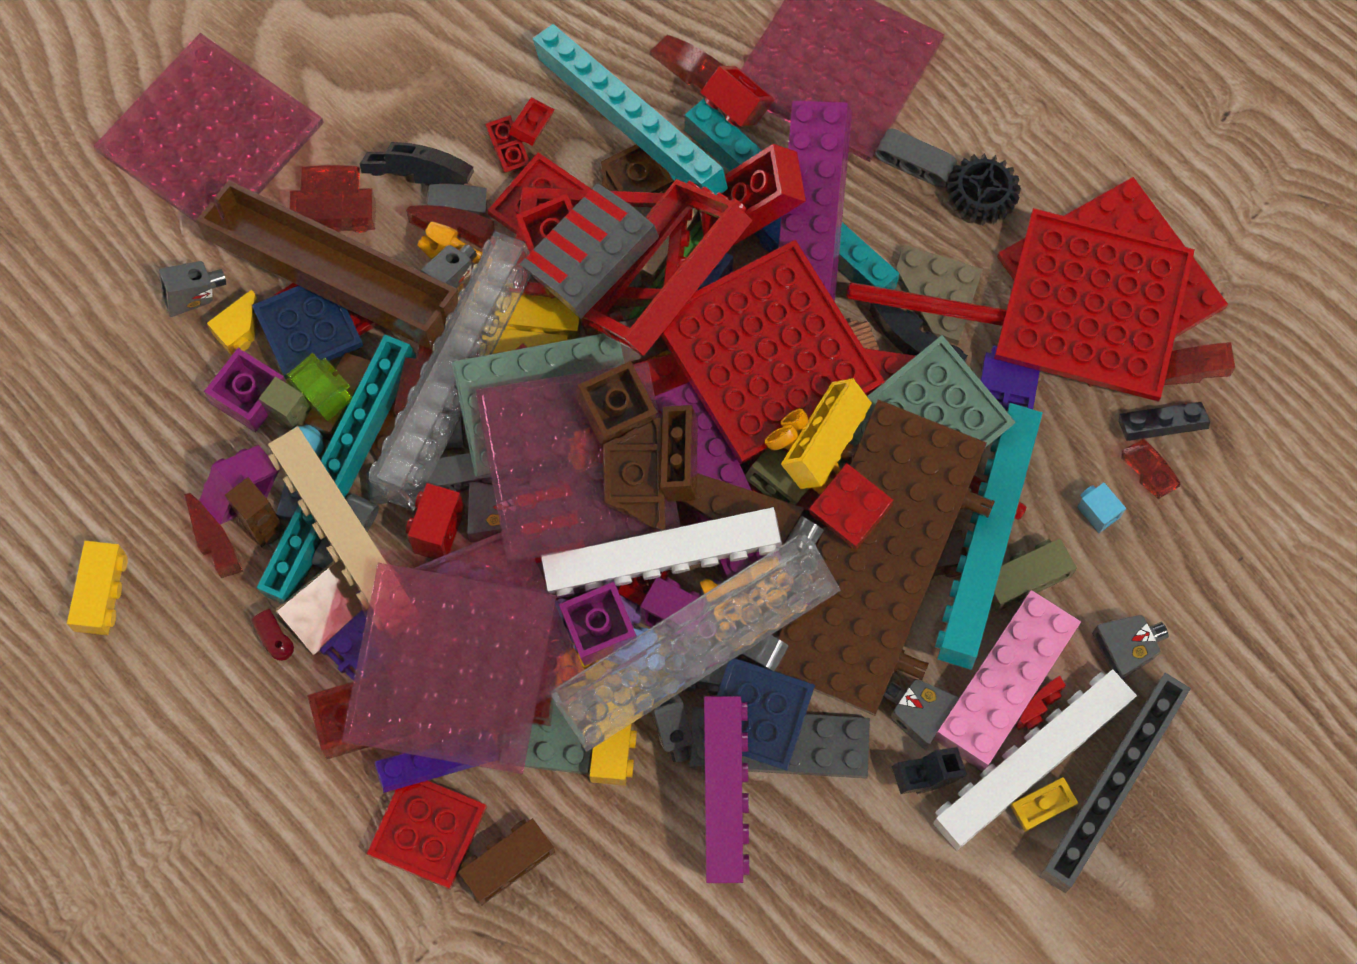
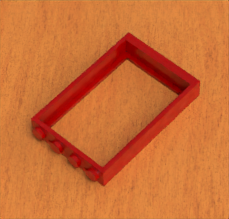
[581,179,752,356]
[509,187,693,308]

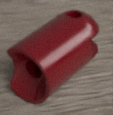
[251,609,294,661]

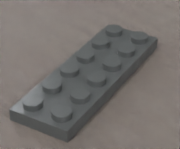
[689,707,870,779]

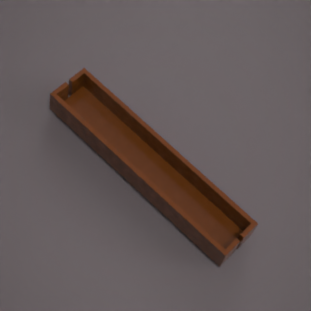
[196,180,463,350]

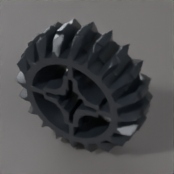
[947,153,1021,226]

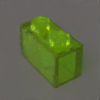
[287,353,352,421]

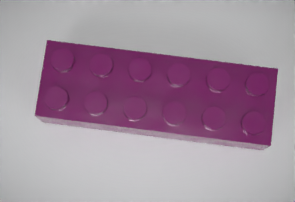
[704,696,749,883]

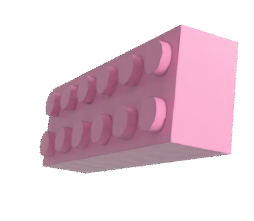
[934,590,1081,772]

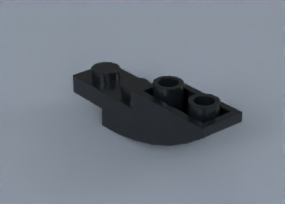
[360,142,474,186]
[869,303,968,363]

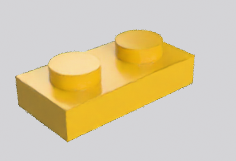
[1010,777,1078,832]

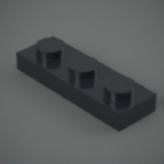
[1118,401,1210,441]

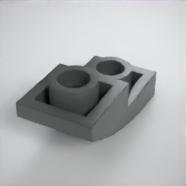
[427,184,487,217]

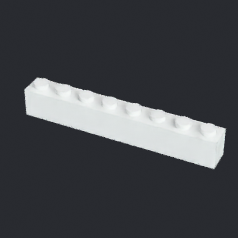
[542,507,782,598]
[933,669,1137,851]

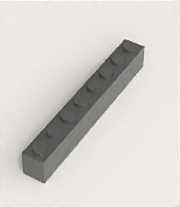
[1039,673,1191,893]

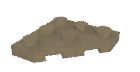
[896,245,983,345]

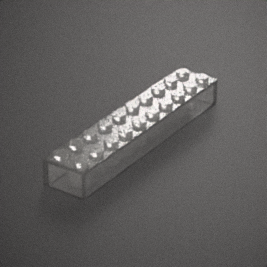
[368,231,532,511]
[550,532,841,752]

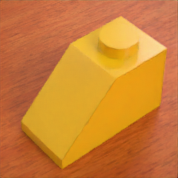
[207,290,259,356]

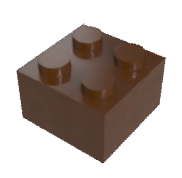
[575,361,657,445]

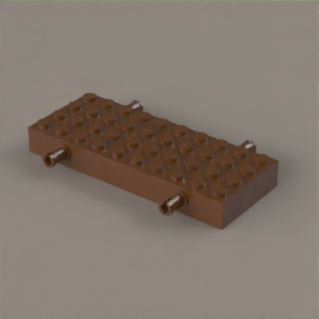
[758,399,995,716]

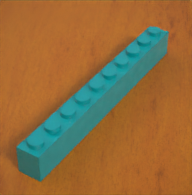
[532,24,728,195]
[684,98,900,290]
[257,334,417,604]
[935,403,1043,670]

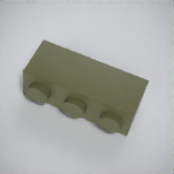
[992,538,1077,612]

